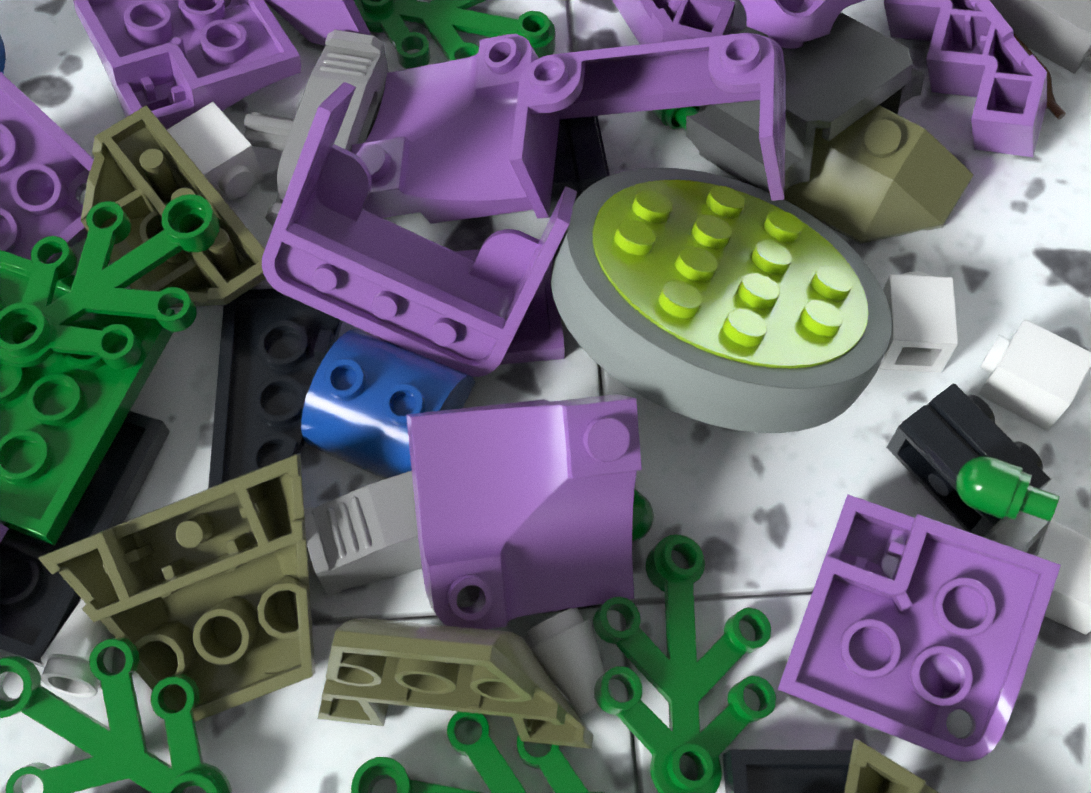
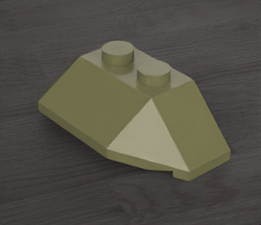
[81,105,266,308]
[784,105,974,244]

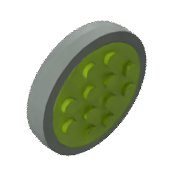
[551,168,892,433]

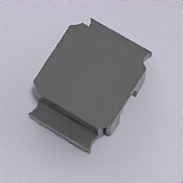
[686,12,925,194]

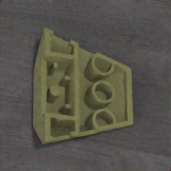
[38,453,316,722]
[318,618,594,749]

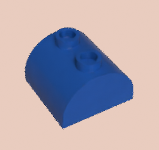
[301,328,475,479]

